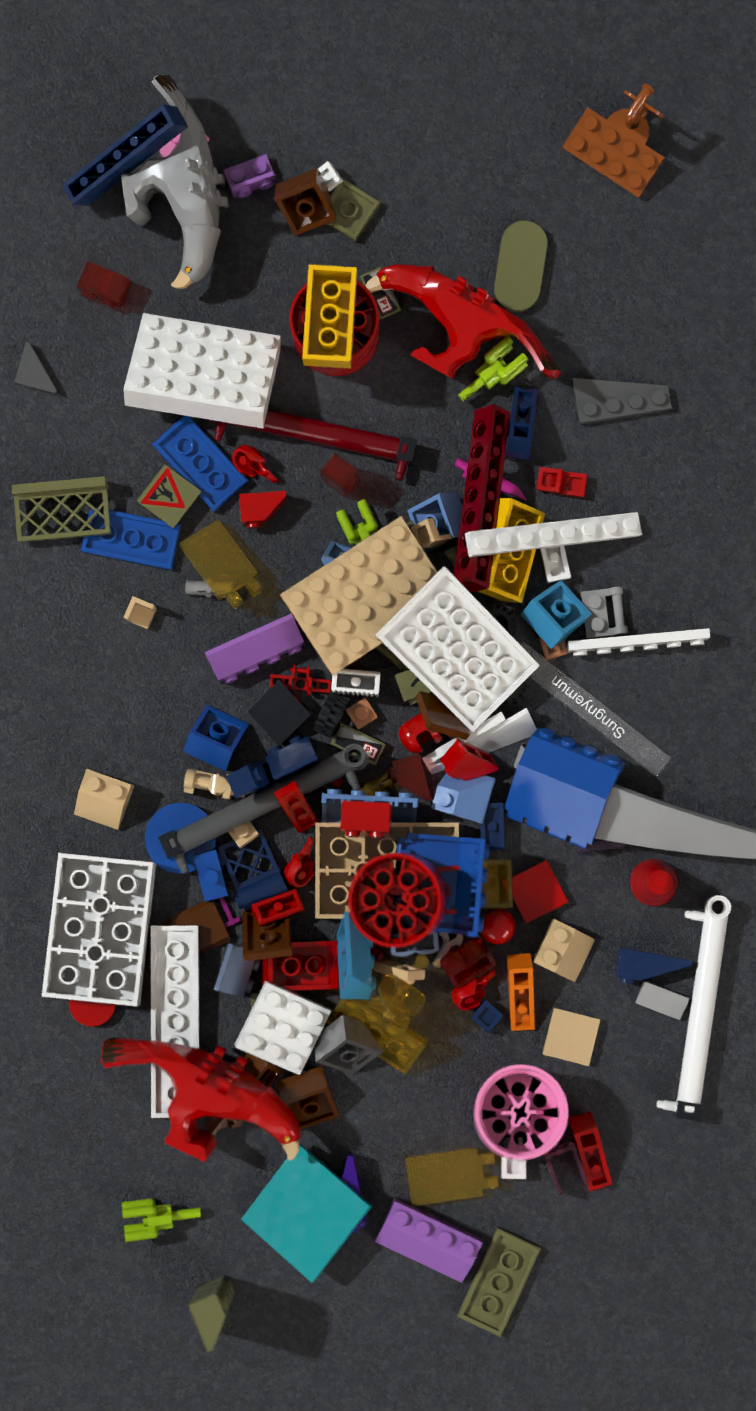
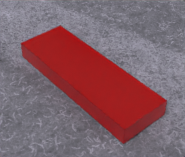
[274,781,319,833]

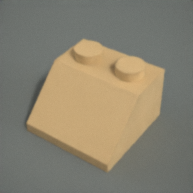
[74,769,134,830]
[532,919,595,982]

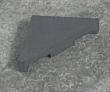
[14,342,58,395]

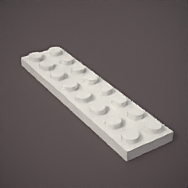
[151,925,200,1118]

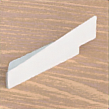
[422,708,537,774]

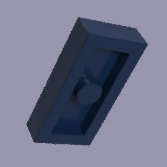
[480,803,506,851]

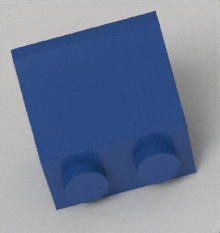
[183,705,249,771]

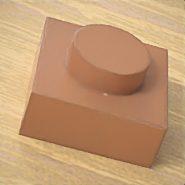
[346,698,378,730]

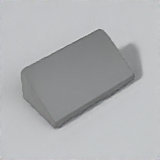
[635,981,689,1020]

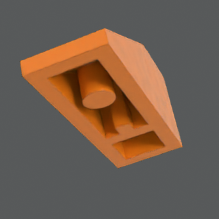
[507,953,535,1031]

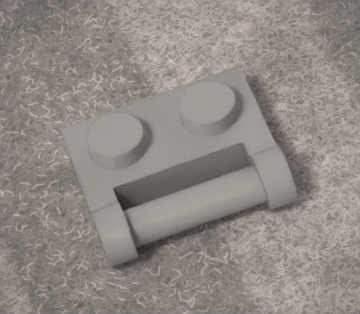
[580,587,628,639]

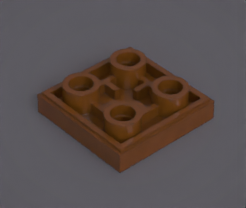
[416,691,470,740]

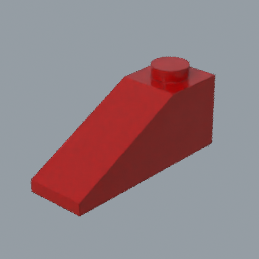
[568,1111,612,1191]

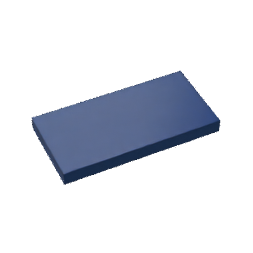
[152,415,249,513]
[81,507,182,571]

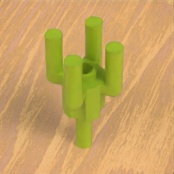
[458,336,528,402]
[336,499,378,545]
[122,1198,201,1242]

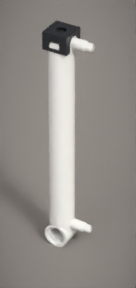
[657,895,731,1121]

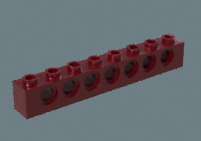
[454,404,510,593]

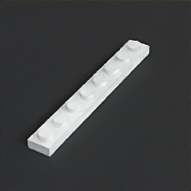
[465,512,642,557]

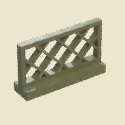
[12,476,111,543]

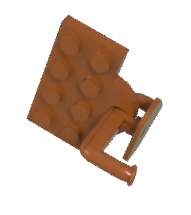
[562,84,665,198]

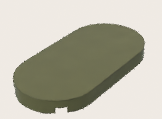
[494,221,547,313]

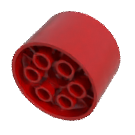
[289,280,380,376]
[348,852,448,947]

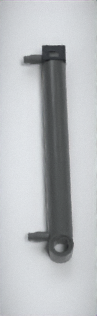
[158,744,369,874]

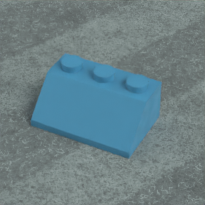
[337,912,376,1000]

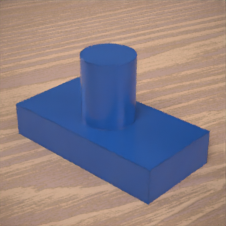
[193,849,228,902]

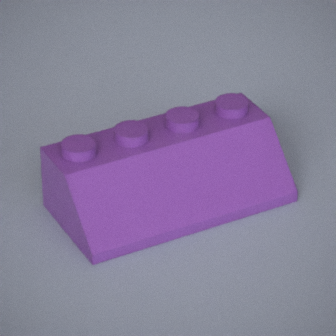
[205,613,305,684]
[375,1197,483,1283]

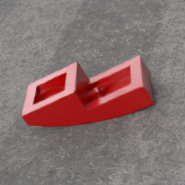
[536,467,588,499]

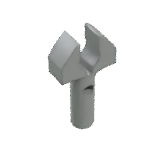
[432,932,463,968]

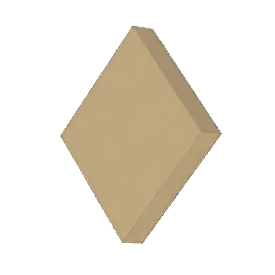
[542,1007,600,1066]

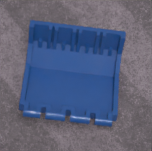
[504,728,626,849]
[392,833,489,937]

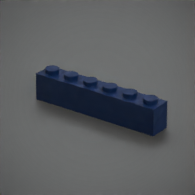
[62,104,188,206]

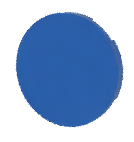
[145,803,216,874]

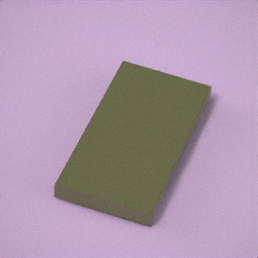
[457,1227,541,1337]

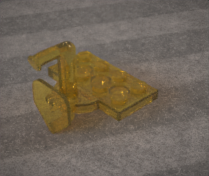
[326,955,429,1075]

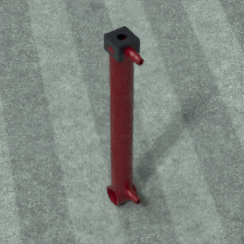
[206,409,417,481]

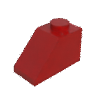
[239,491,288,529]
[440,739,499,781]

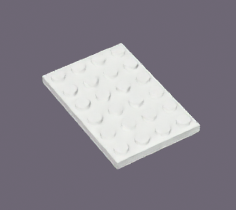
[376,567,540,732]

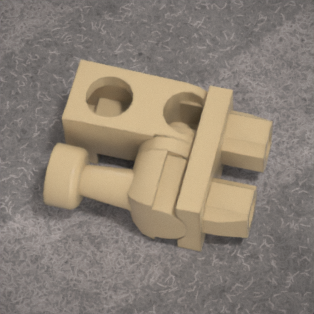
[183,769,245,800]

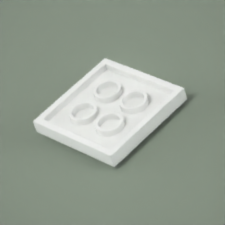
[234,981,331,1075]

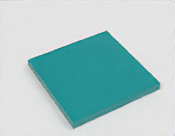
[241,1143,372,1283]

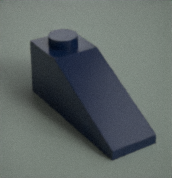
[505,386,538,460]
[226,761,276,798]
[614,947,692,984]

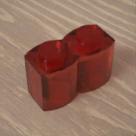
[76,261,132,309]
[439,936,496,989]

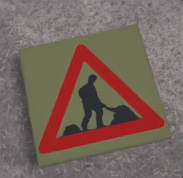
[137,464,202,529]

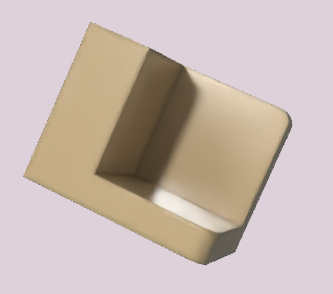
[411,518,452,549]
[124,596,157,630]

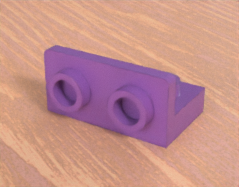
[223,154,276,198]

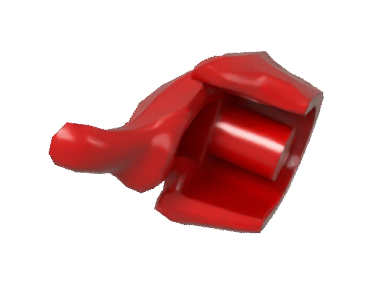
[232,445,278,483]
[284,836,314,888]
[452,969,496,1011]

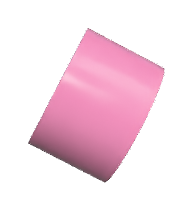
[473,1065,568,1161]

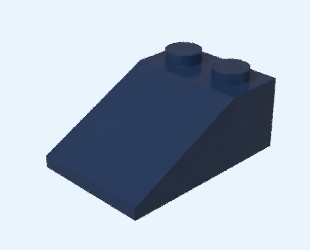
[265,735,320,782]

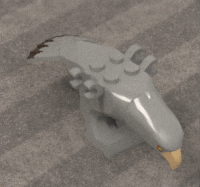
[121,74,229,289]

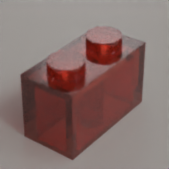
[320,453,359,497]

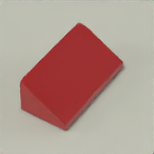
[251,889,305,926]

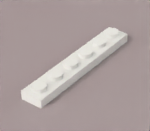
[567,628,710,656]

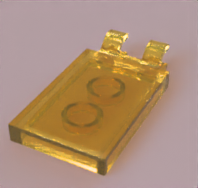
[180,519,261,609]
[405,1147,499,1206]

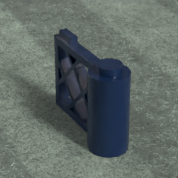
[217,828,289,912]

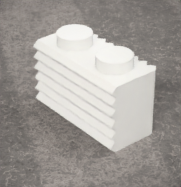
[331,669,381,698]

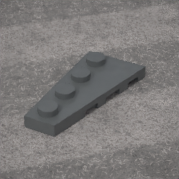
[572,378,672,425]

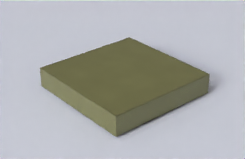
[326,178,381,243]

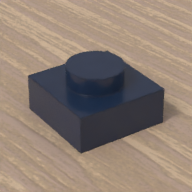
[470,999,504,1034]

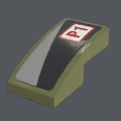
[359,267,401,320]
[330,723,386,765]

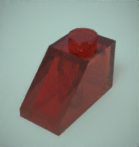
[389,754,432,802]

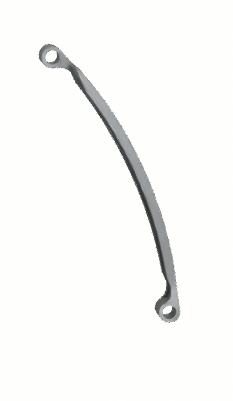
[514,743,756,859]

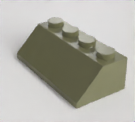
[188,1275,235,1352]

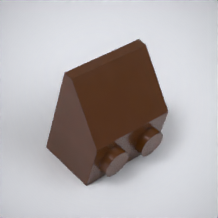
[274,168,337,236]
[277,1066,339,1130]

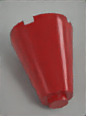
[630,859,677,906]

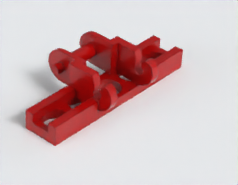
[269,664,331,696]

